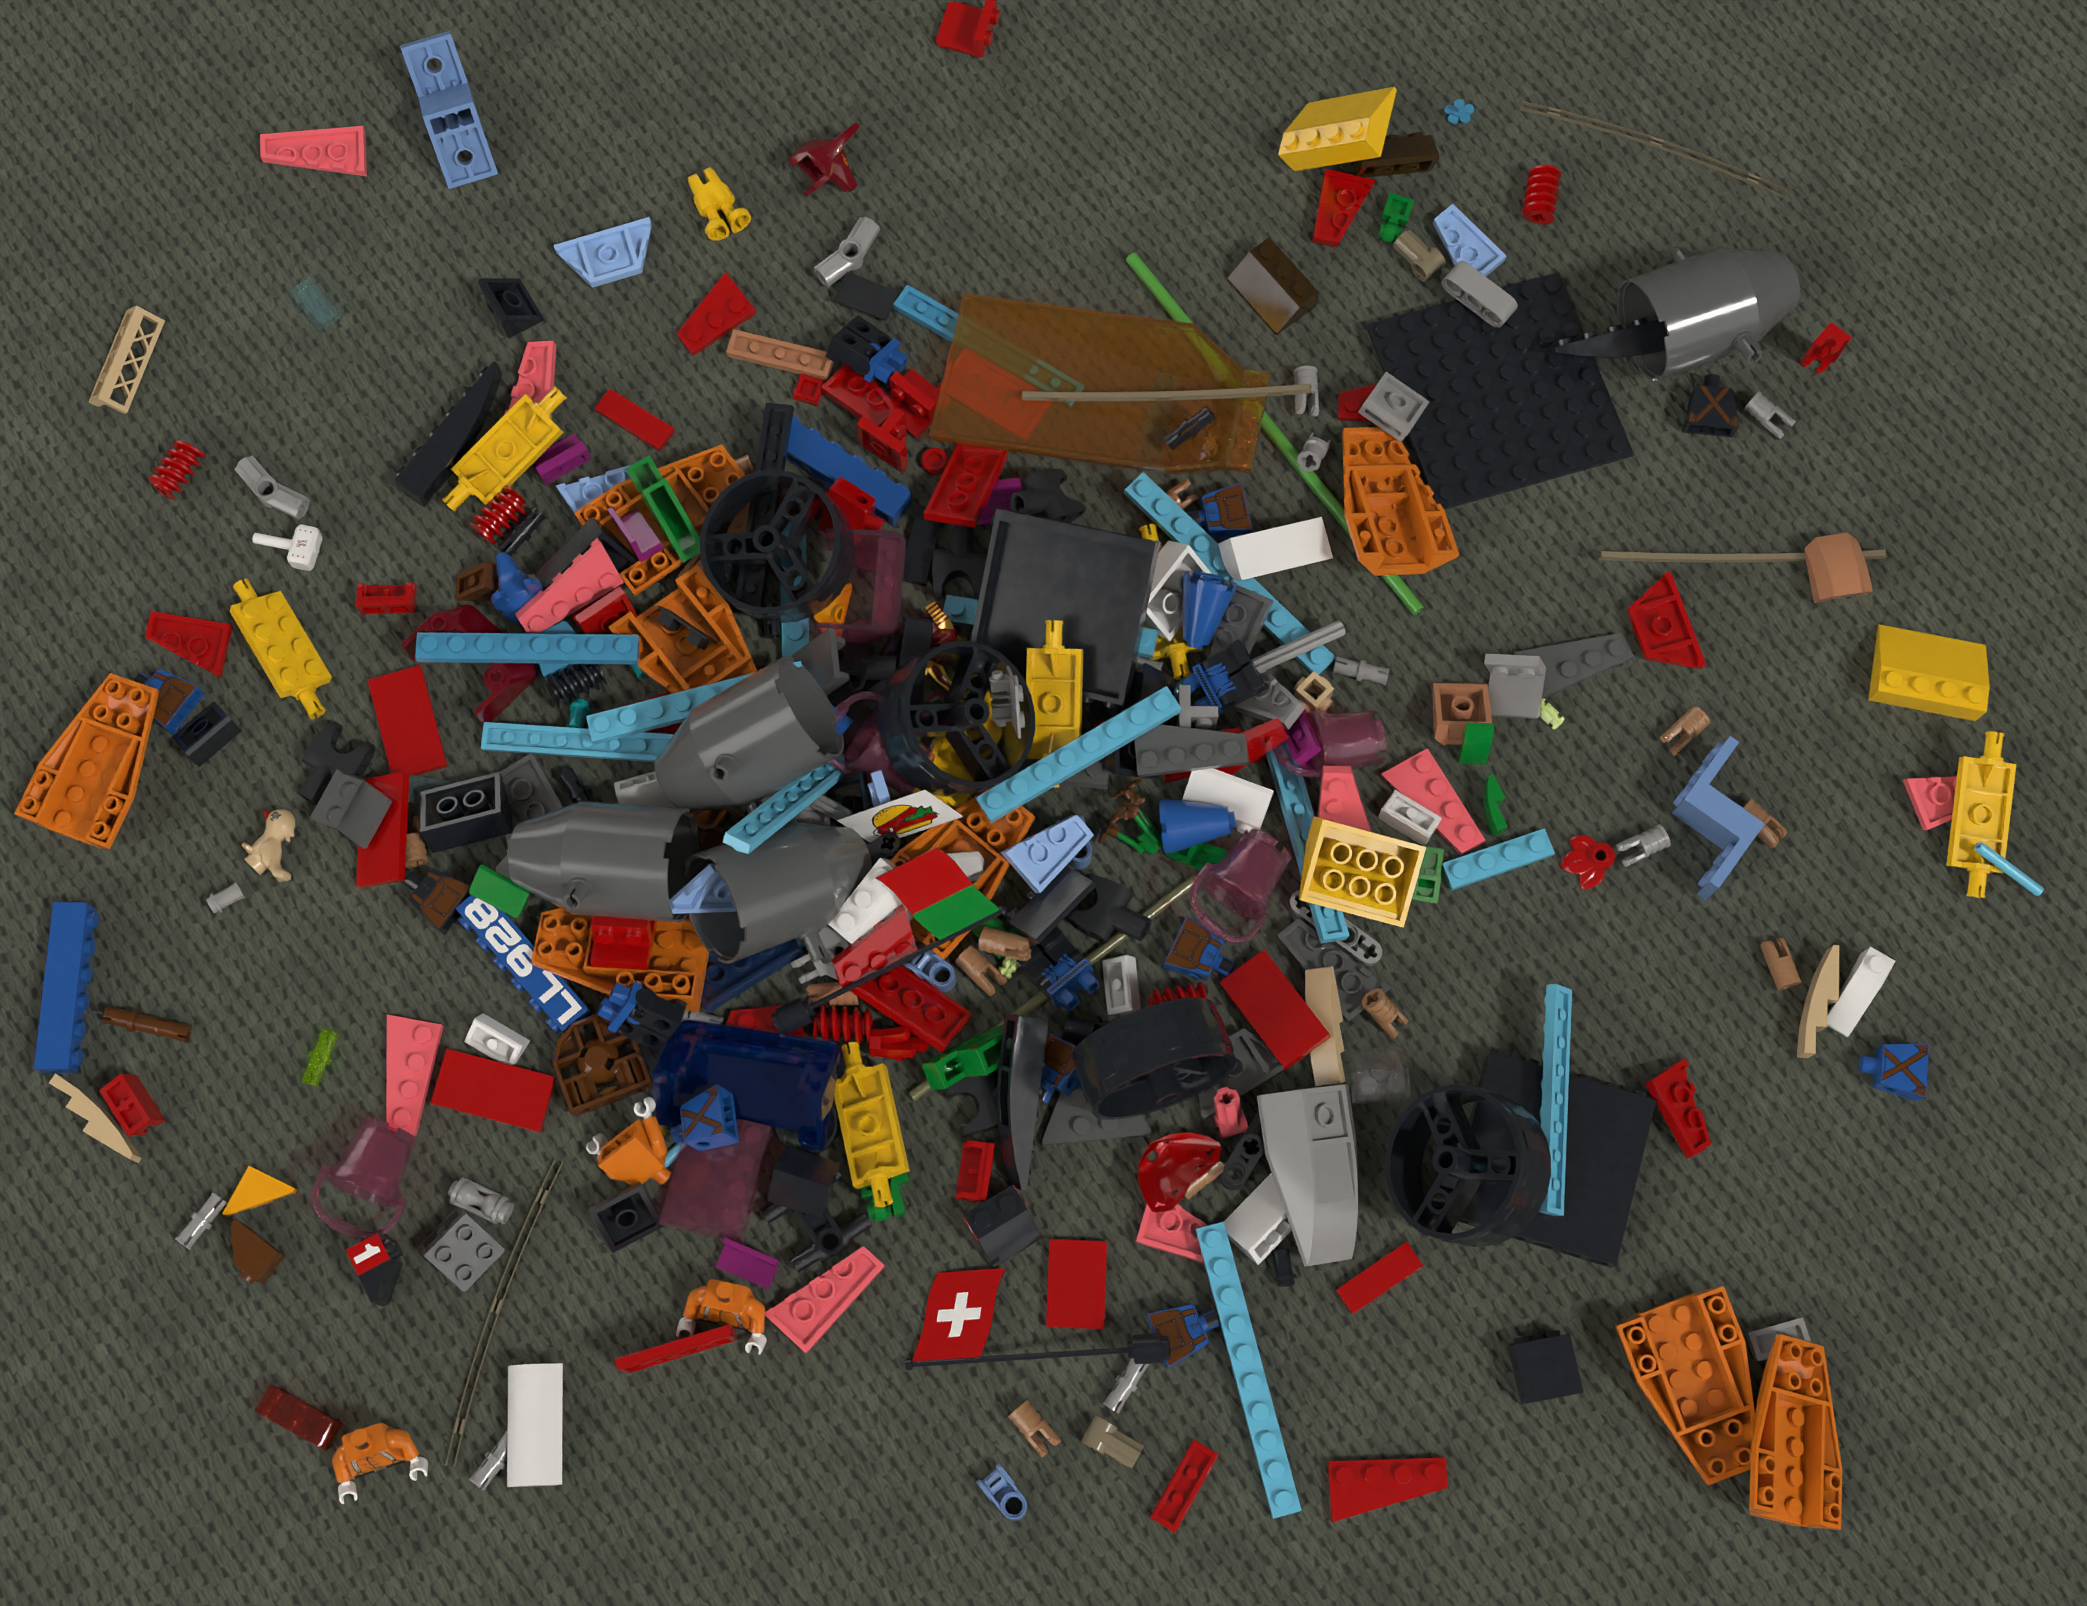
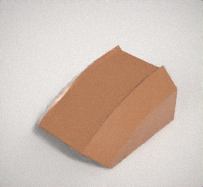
[1804,532,1873,603]
[1433,682,1492,746]

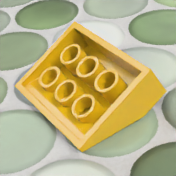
[1278,87,1397,171]
[1868,624,1990,721]
[1299,816,1426,928]

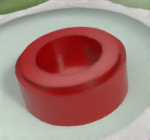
[921,448,948,475]

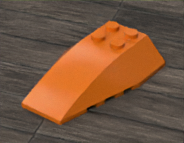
[1342,427,1459,576]
[609,565,757,694]

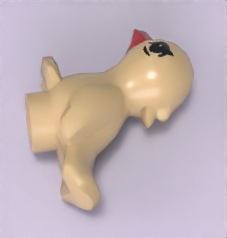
[241,809,296,882]

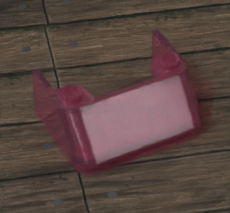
[816,528,906,644]

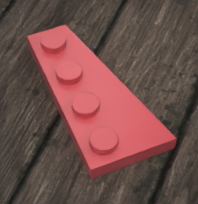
[260,126,367,177]
[504,341,556,419]
[515,538,624,634]
[1380,748,1485,855]
[386,1015,444,1136]
[765,1246,885,1354]

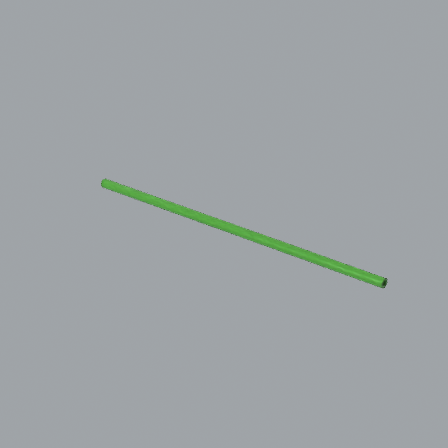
[1126,252,1424,615]

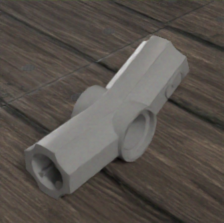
[814,217,880,287]
[234,455,310,520]

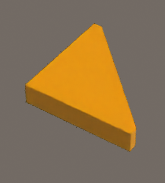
[812,583,852,638]
[222,1166,297,1217]

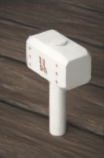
[253,525,323,571]

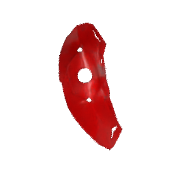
[1137,1132,1221,1213]

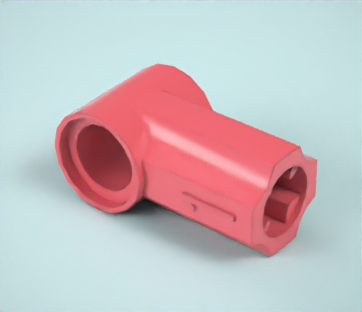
[1213,1087,1248,1140]

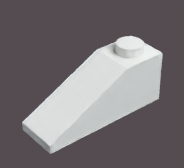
[1827,947,1895,1037]

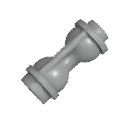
[448,1177,514,1225]

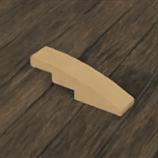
[1797,945,1839,1058]
[1305,966,1345,1086]
[49,1073,142,1163]

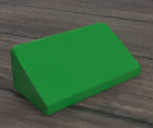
[469,865,531,918]

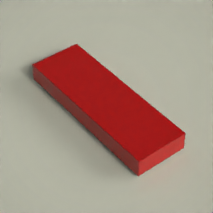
[594,388,675,452]
[1335,1242,1423,1314]
[1149,1439,1219,1533]

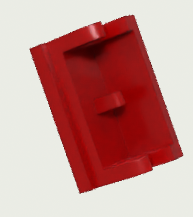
[1799,322,1852,374]
[356,581,417,615]
[99,1073,166,1137]
[955,1140,995,1203]

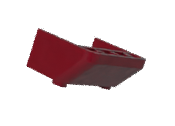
[401,604,538,726]

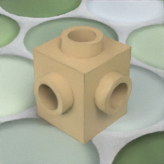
[1293,671,1334,717]

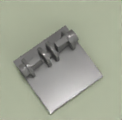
[989,666,1025,738]

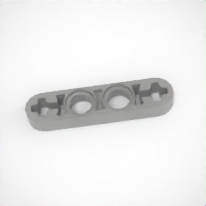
[1289,890,1382,966]

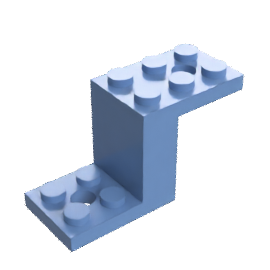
[400,31,498,189]
[1672,736,1765,901]

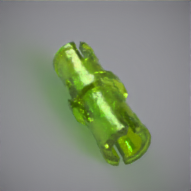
[300,1028,339,1088]

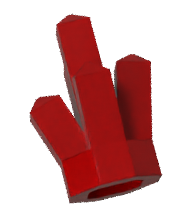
[869,1026,929,1062]

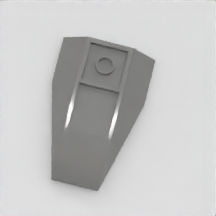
[1257,1084,1358,1267]

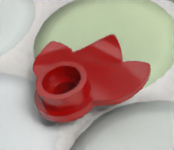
[1560,835,1615,890]

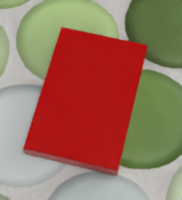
[1046,1239,1107,1330]

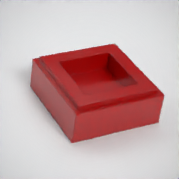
[792,374,826,407]

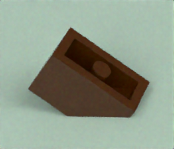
[231,1219,286,1284]

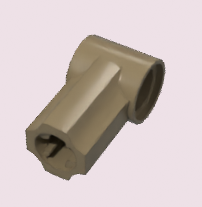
[1393,230,1446,282]
[1081,1415,1144,1469]

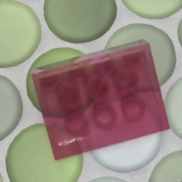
[659,1119,773,1244]

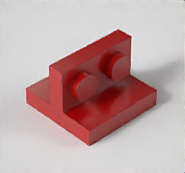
[886,368,951,439]
[857,408,908,473]
[570,586,638,635]
[590,916,657,970]

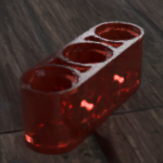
[254,1384,343,1450]

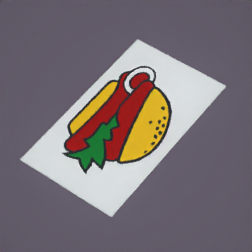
[837,790,963,843]

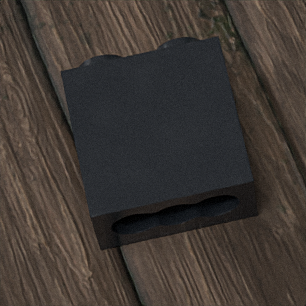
[1508,1330,1584,1405]

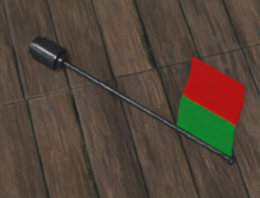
[771,847,1007,1034]

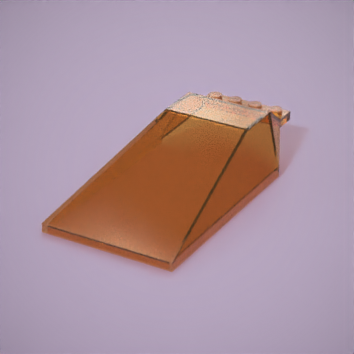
[929,293,1271,475]

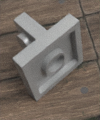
[1358,372,1429,442]
[1176,685,1218,731]

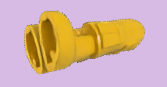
[688,167,751,241]

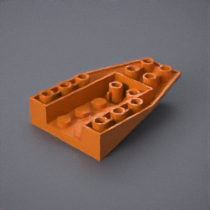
[531,908,709,1013]

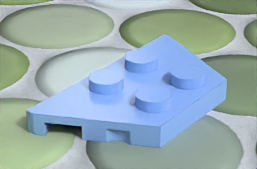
[554,217,652,288]
[669,864,736,914]

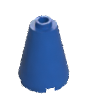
[1182,571,1237,649]
[1159,799,1236,853]

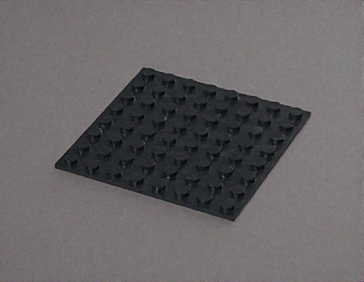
[1366,273,1634,510]

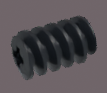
[546,664,607,709]

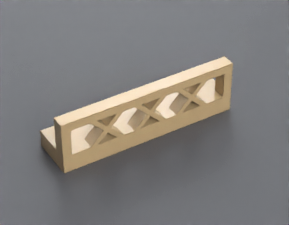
[89,305,165,414]

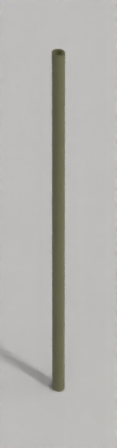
[908,874,1200,1102]

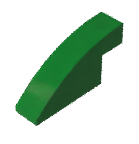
[625,455,700,563]
[921,1013,1036,1090]

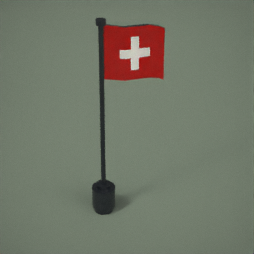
[905,1268,1171,1370]

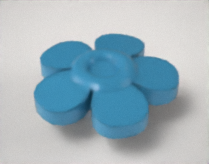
[1444,99,1474,125]

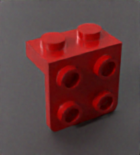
[936,0,1000,58]

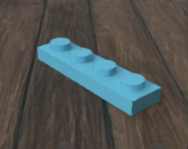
[1442,828,1555,891]

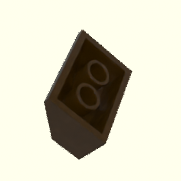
[1353,132,1440,178]
[1227,237,1319,335]

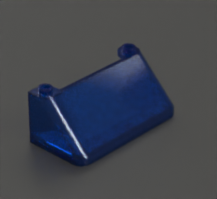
[653,1020,840,1151]

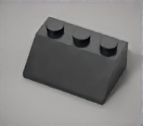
[536,517,638,589]
[420,772,512,853]
[1002,865,1096,948]

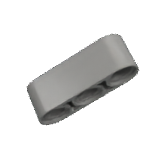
[1442,261,1518,328]

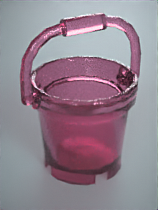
[829,692,935,796]
[1272,710,1386,782]
[1190,829,1291,944]
[311,1117,417,1239]

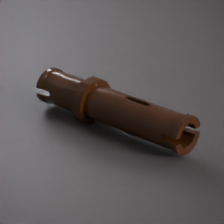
[103,1006,192,1043]

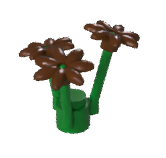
[1098,779,1163,855]

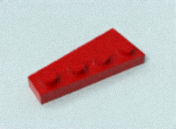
[1328,1458,1448,1522]

